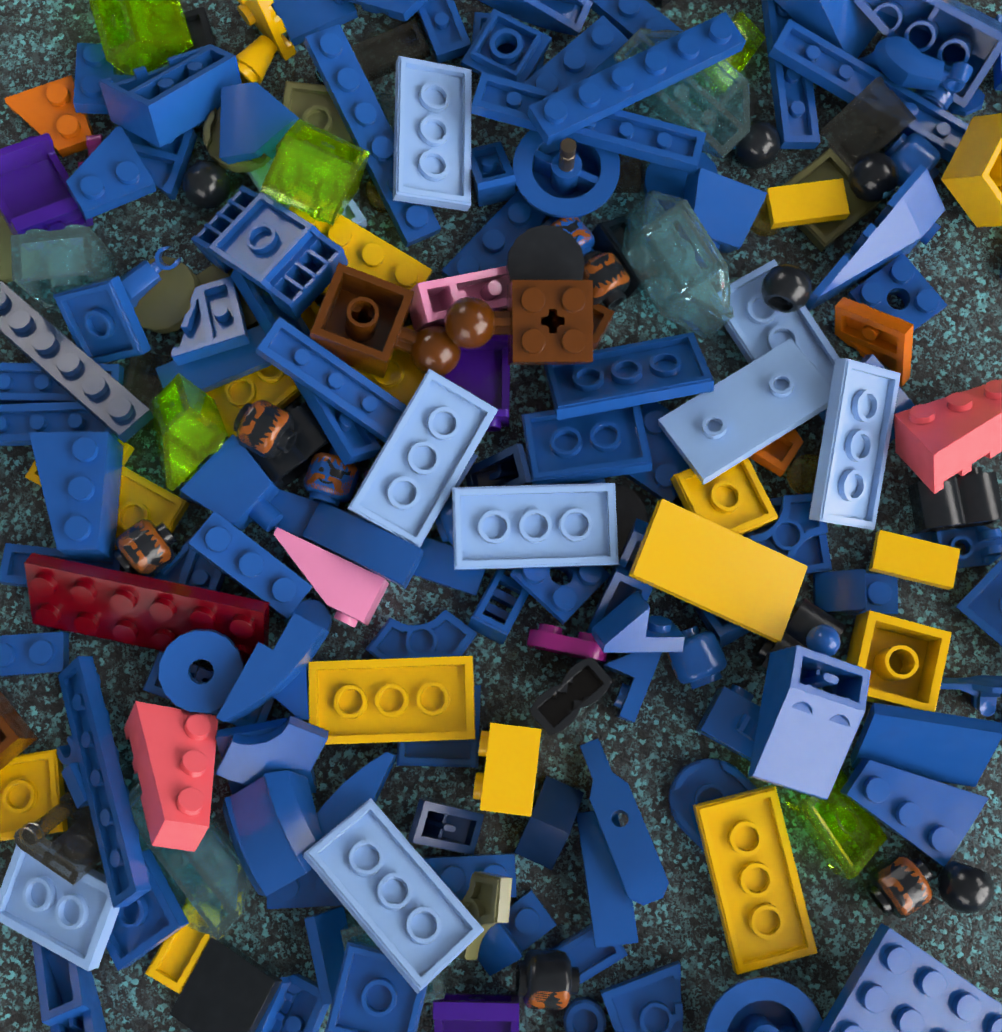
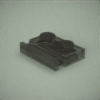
[819,76,916,169]

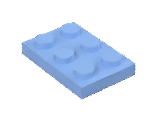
[0,836,120,971]

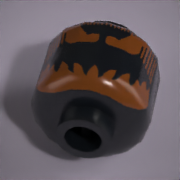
[582,250,630,309]
[234,399,297,459]
[113,519,177,577]
[866,853,933,918]
[515,949,580,1010]

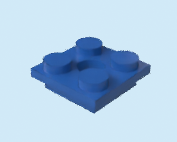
[461,8,552,83]
[848,253,948,332]
[510,566,610,625]

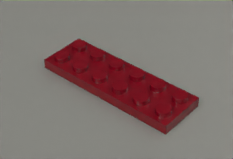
[24,553,269,667]

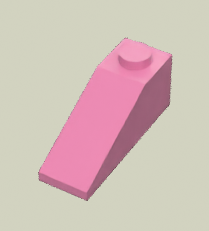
[409,266,510,331]
[273,527,389,628]

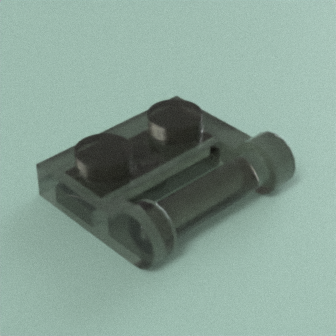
[14,791,101,885]

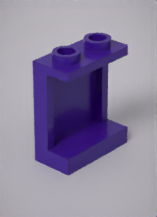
[0,133,94,252]
[432,325,510,432]
[433,993,520,1032]

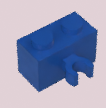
[695,684,760,762]

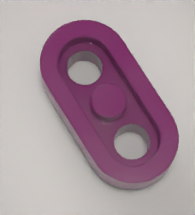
[526,623,608,663]

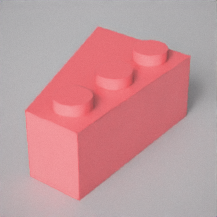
[894,379,1002,494]
[124,701,218,852]

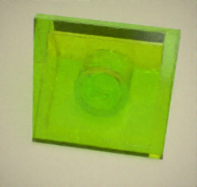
[786,769,888,880]

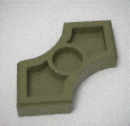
[457,872,513,960]

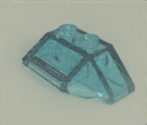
[613,28,750,159]
[622,190,734,339]
[129,781,246,940]

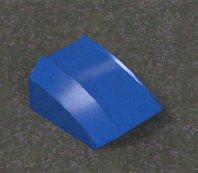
[222,770,323,897]

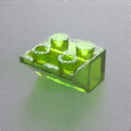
[89,0,194,76]
[261,118,370,225]
[152,373,228,491]

